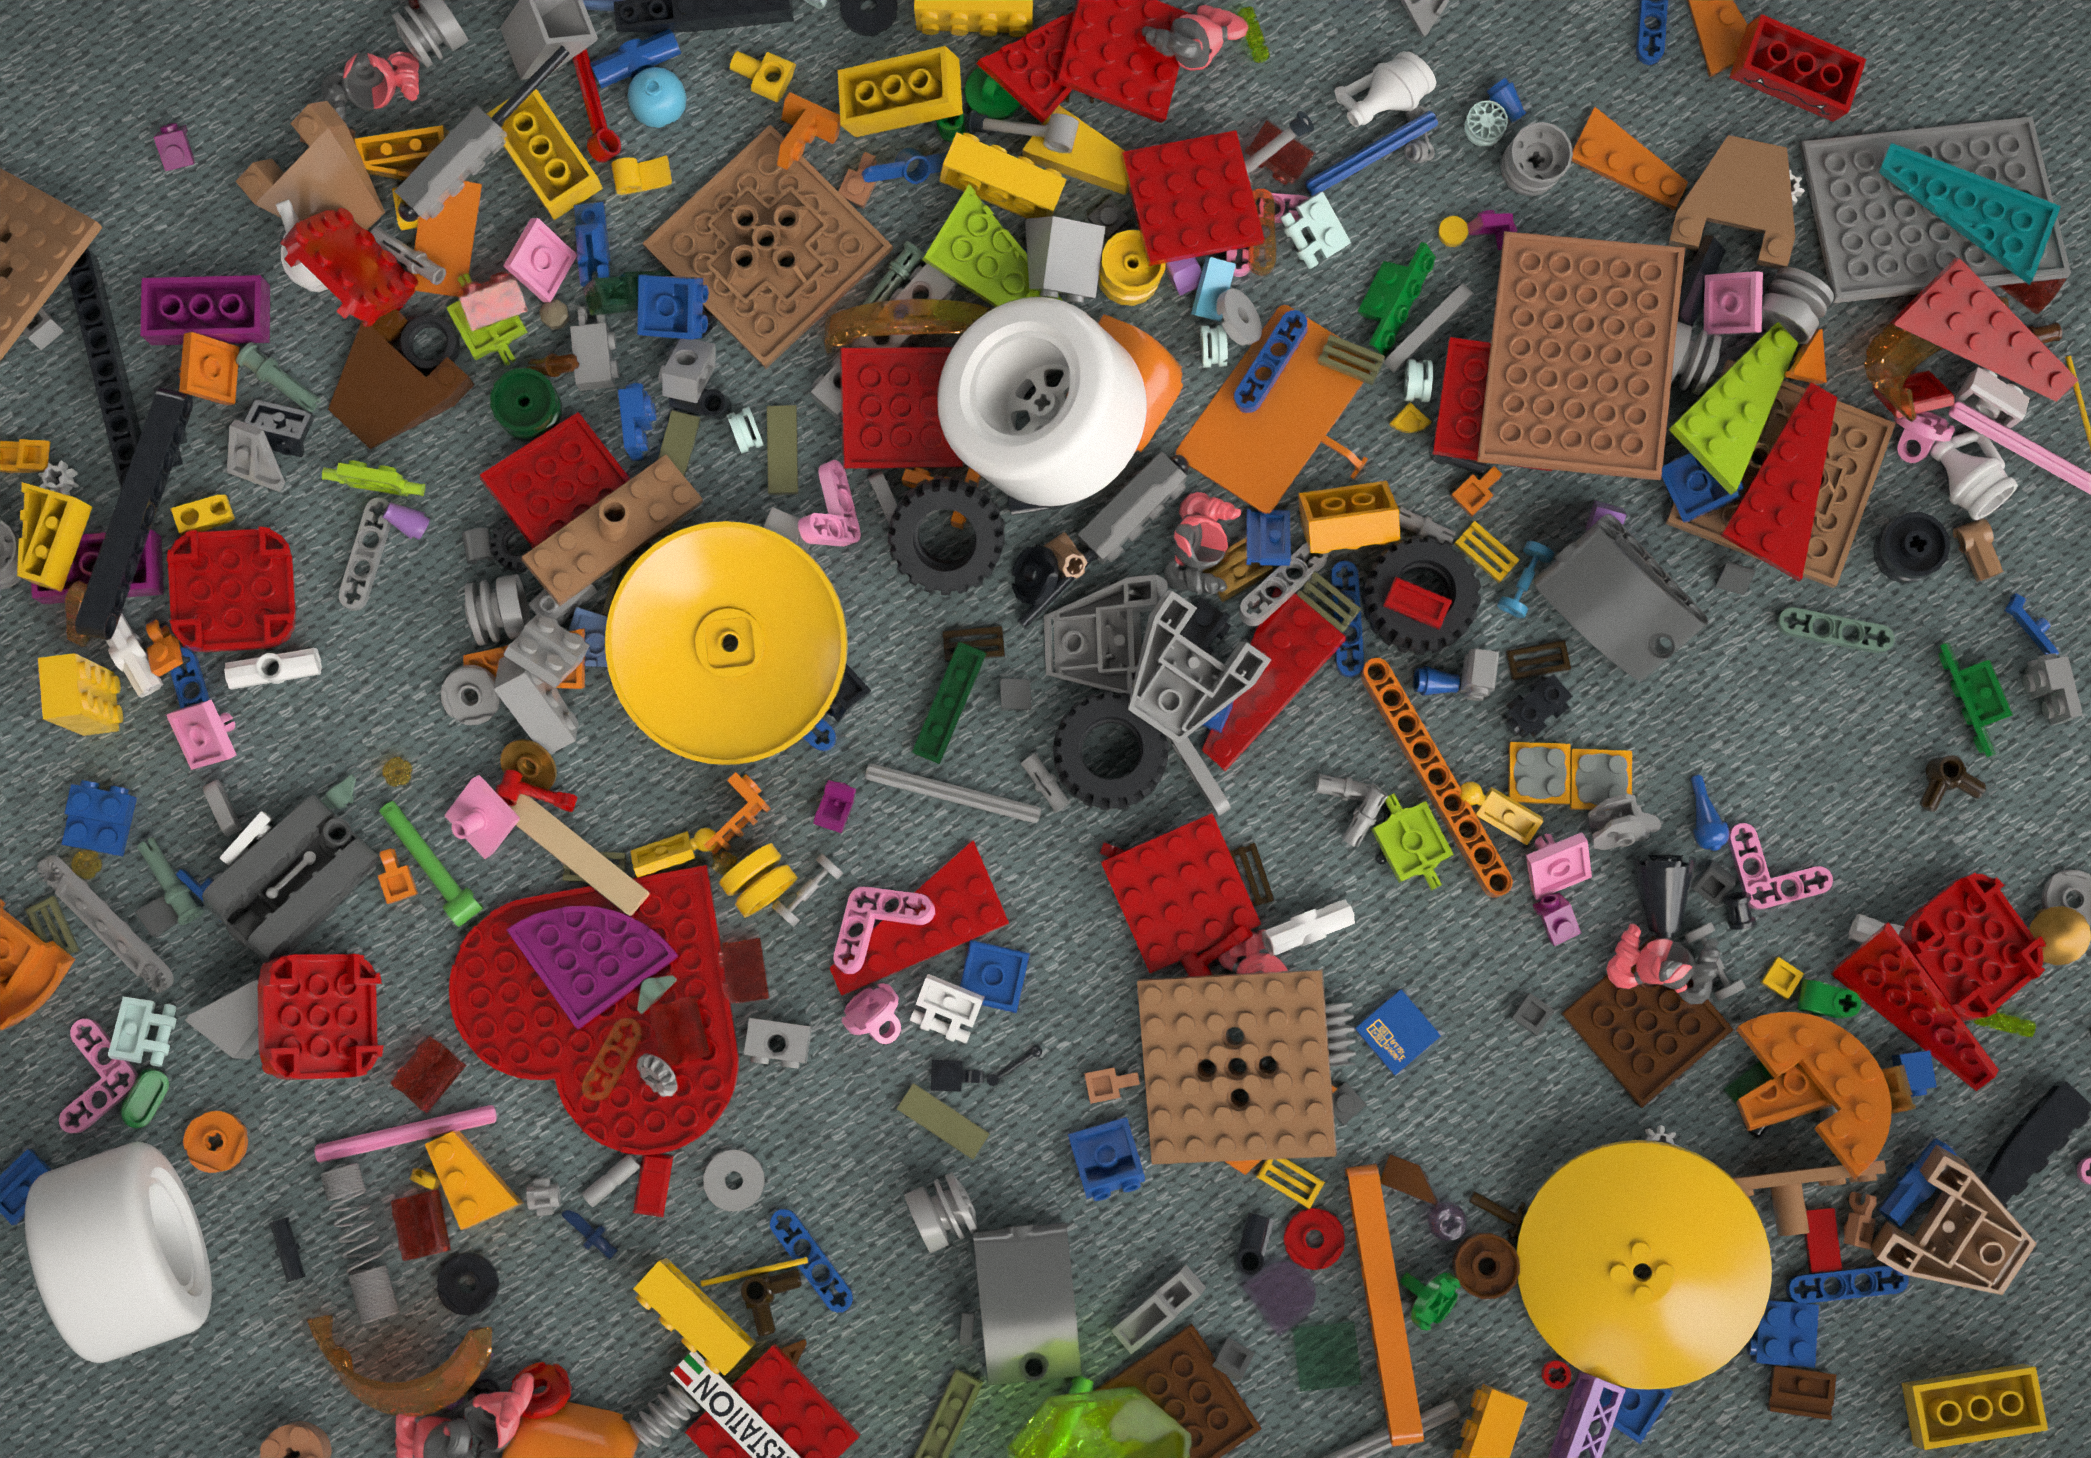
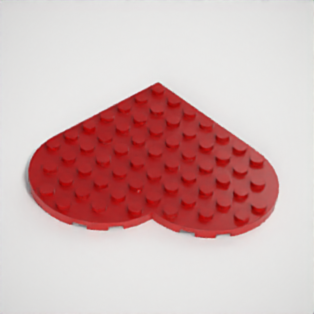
[449,865,739,1155]

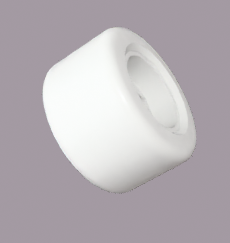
[937,297,1147,506]
[25,1142,212,1363]

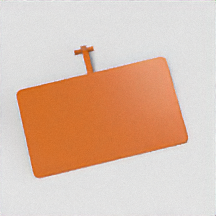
[1176,305,1375,514]

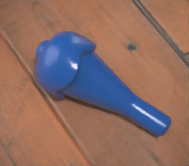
[1691,775,1729,851]

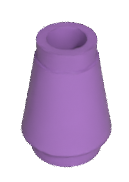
[382,502,430,540]

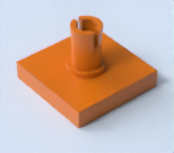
[179,332,240,405]

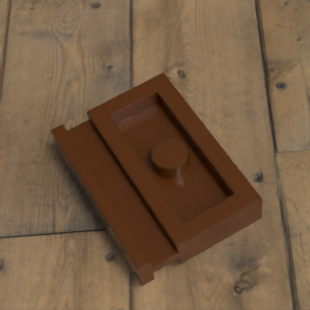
[1767,1365,1837,1420]

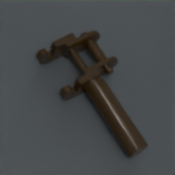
[1469,1191,1526,1240]

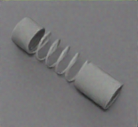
[320,1163,400,1324]

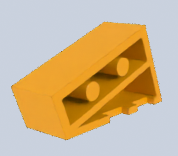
[355,125,449,180]
[425,1131,524,1230]

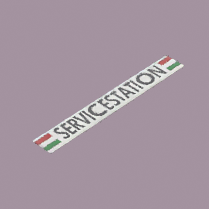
[670,1352,801,1458]

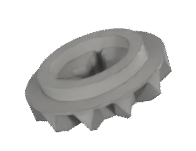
[636,1053,677,1097]

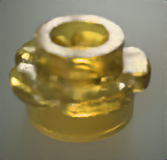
[382,757,412,787]
[71,850,102,879]
[711,851,738,876]

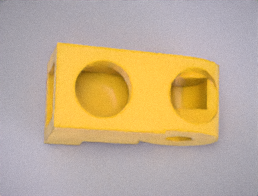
[170,495,235,537]

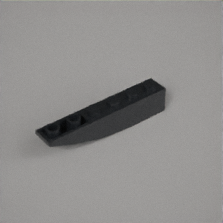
[613,0,794,33]
[1981,1081,2091,1209]

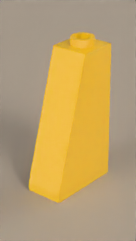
[1023,105,1129,195]

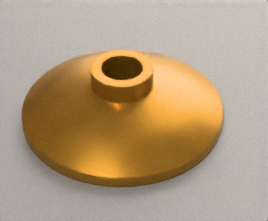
[500,739,557,790]

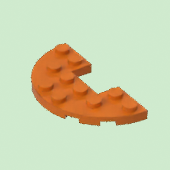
[1736,1012,1892,1180]

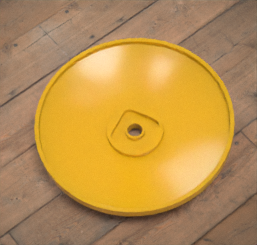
[605,521,848,765]
[1516,1140,1772,1390]

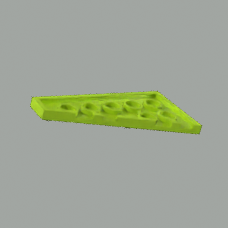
[922,184,1063,307]
[1669,322,1798,495]

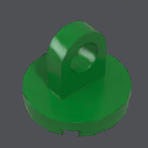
[965,67,1021,120]
[1399,1271,1461,1330]

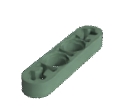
[1776,607,1895,653]

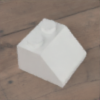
[1954,367,2030,429]

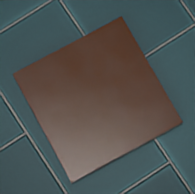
[1560,936,1734,1108]
[1089,1323,1262,1458]

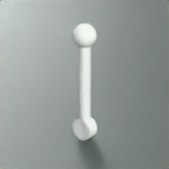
[266,851,316,899]

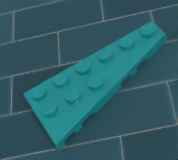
[1878,143,2061,285]

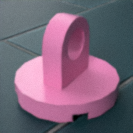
[1894,411,1955,463]
[842,983,901,1044]

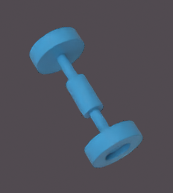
[1497,541,1555,618]

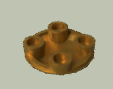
[2029,906,2091,965]

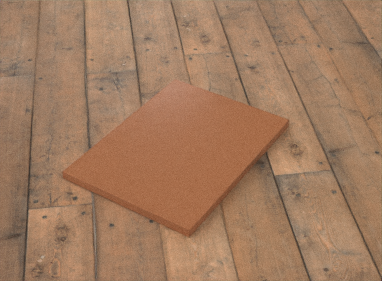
[1477,231,1685,480]

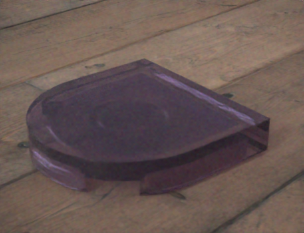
[1241,1261,1316,1337]

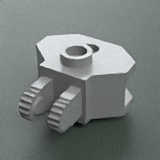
[1588,794,1662,850]

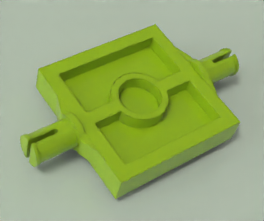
[446,274,528,366]
[322,460,425,497]
[1371,793,1454,890]

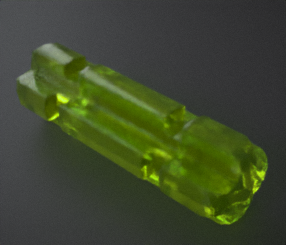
[1238,6,1270,63]
[1974,1012,2036,1037]

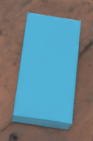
[1191,256,1236,322]

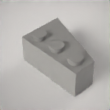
[494,656,579,754]

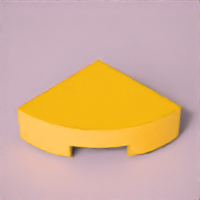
[1389,403,1432,433]
[409,1167,441,1190]

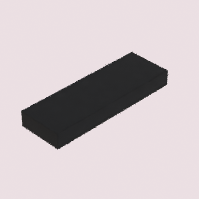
[1678,235,1726,327]

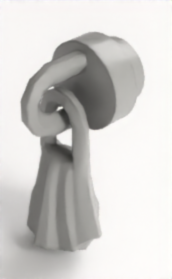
[1404,105,1435,164]

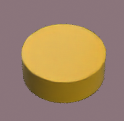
[1438,216,1468,247]

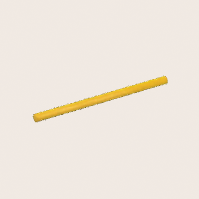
[2065,356,2091,450]
[701,1257,808,1287]

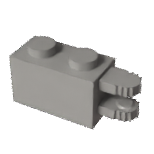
[570,304,620,391]

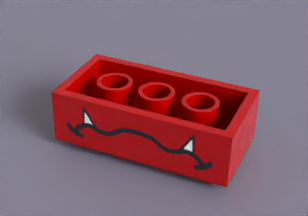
[1729,14,1867,122]

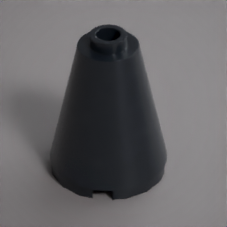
[1633,855,1696,938]

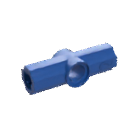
[590,29,681,89]
[1877,1138,1957,1227]

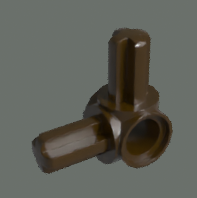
[1919,755,1986,812]
[741,1270,802,1336]

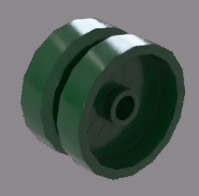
[490,368,562,441]

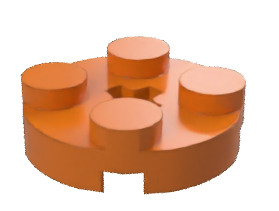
[183,1111,248,1173]

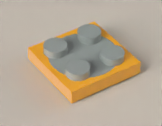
[1508,742,1571,805]
[1570,749,1632,811]

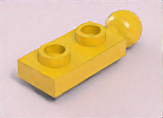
[1459,781,1544,845]
[630,828,718,878]

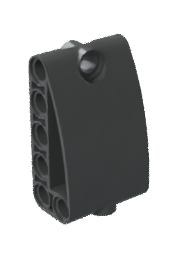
[1534,514,1709,681]
[202,795,380,963]
[973,1222,1082,1385]

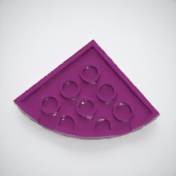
[507,906,679,1029]

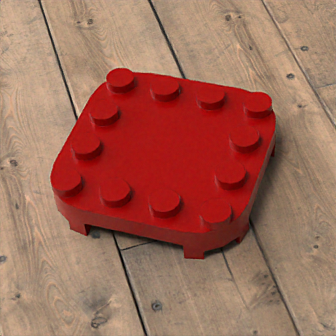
[280,208,419,327]
[166,526,296,652]
[1899,873,2046,1021]
[257,953,384,1080]

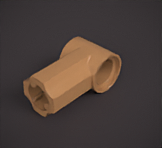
[1953,518,2004,582]
[1044,532,1088,579]

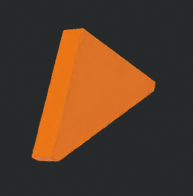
[1784,329,1827,384]

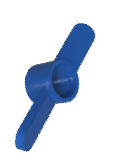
[862,147,948,184]

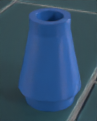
[1486,78,1526,123]
[1413,666,1460,696]

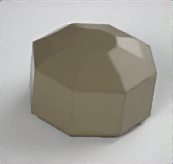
[540,299,570,330]

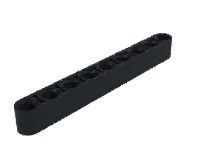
[67,248,141,488]
[75,388,193,640]

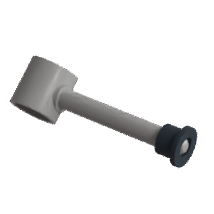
[967,110,1079,153]
[1245,111,1314,186]

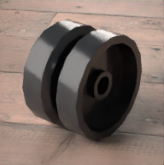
[1873,512,1950,584]

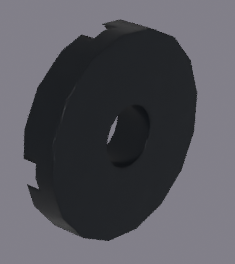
[840,0,898,36]
[1012,545,1059,605]
[437,1253,500,1316]

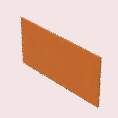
[411,181,482,297]

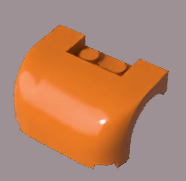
[1066,314,1183,453]
[0,899,76,1030]
[502,1402,639,1458]

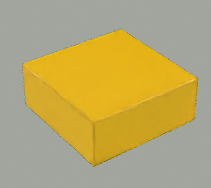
[1760,957,1804,1000]

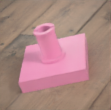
[503,218,577,302]
[1704,271,1763,335]
[166,700,236,770]
[444,775,520,859]
[1526,832,1592,900]

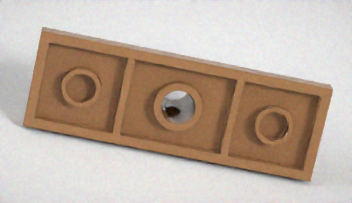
[522,454,703,607]
[1733,1160,1886,1236]

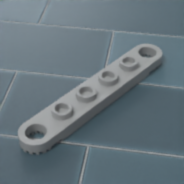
[37,855,174,993]

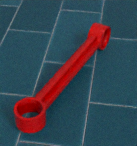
[573,48,621,163]

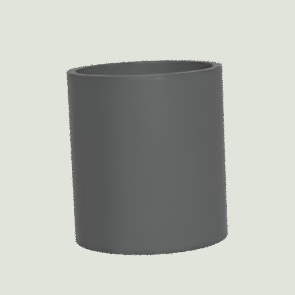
[461,528,494,564]

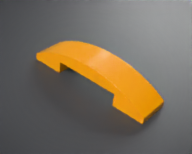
[0,439,51,473]

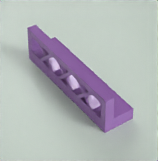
[1548,1371,1626,1458]

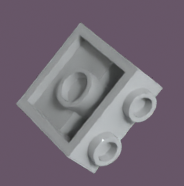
[504,613,590,688]
[2023,653,2083,726]

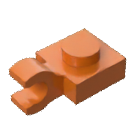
[1451,466,1503,518]
[146,619,183,677]
[377,848,418,904]

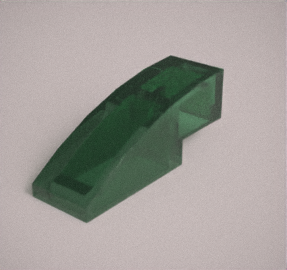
[582,270,673,316]

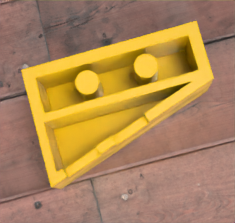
[17,482,92,592]

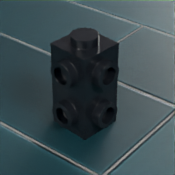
[1504,674,1573,738]

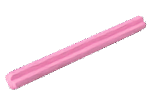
[1948,401,2091,495]
[314,1105,497,1163]

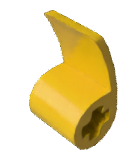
[611,155,672,195]

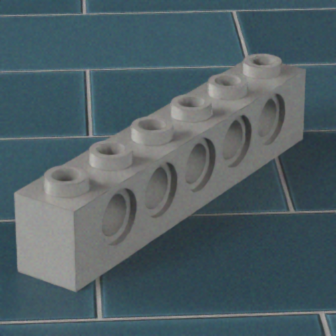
[811,264,956,421]

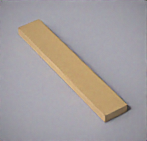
[509,794,650,917]

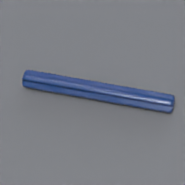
[1305,111,1438,196]

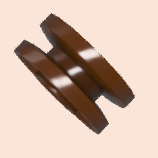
[1452,1232,1520,1299]

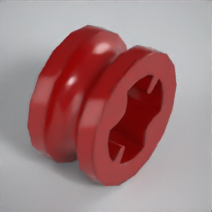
[1541,1360,1571,1389]

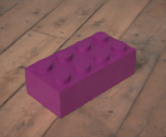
[140,275,270,346]
[31,530,164,604]

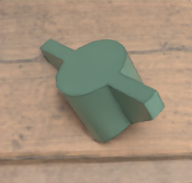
[321,774,356,809]
[637,975,677,1015]

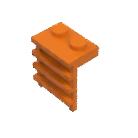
[704,772,771,855]

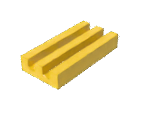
[1454,521,1520,583]
[1256,1159,1325,1209]

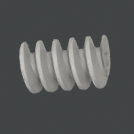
[1325,1003,1357,1067]
[629,1383,700,1450]

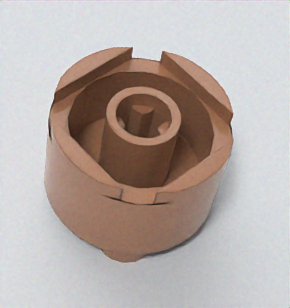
[260,1421,331,1458]

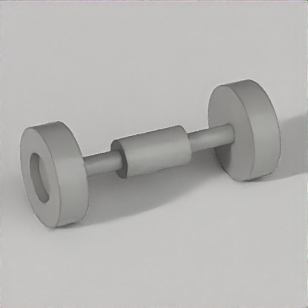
[772,853,844,927]
[1684,922,1746,1001]

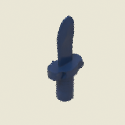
[562,1210,618,1260]

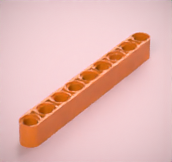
[1360,658,1513,898]
[1345,1163,1424,1447]

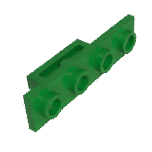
[1358,242,1436,357]
[1938,643,2013,757]

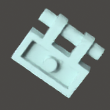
[1280,192,1351,269]
[108,997,177,1067]

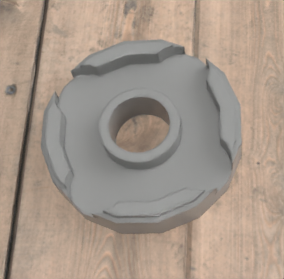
[1217,288,1262,346]
[440,665,502,725]
[2042,869,2091,925]
[703,1150,765,1211]

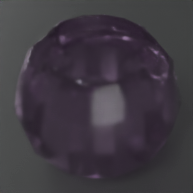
[1428,1202,1467,1241]

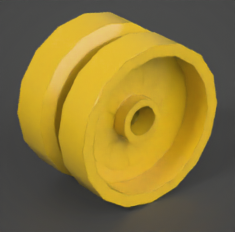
[1098,230,1166,306]
[719,843,798,918]

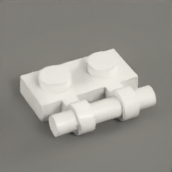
[220,810,273,866]
[910,974,985,1044]

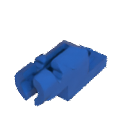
[574,202,611,289]

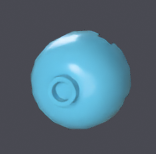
[627,67,687,128]

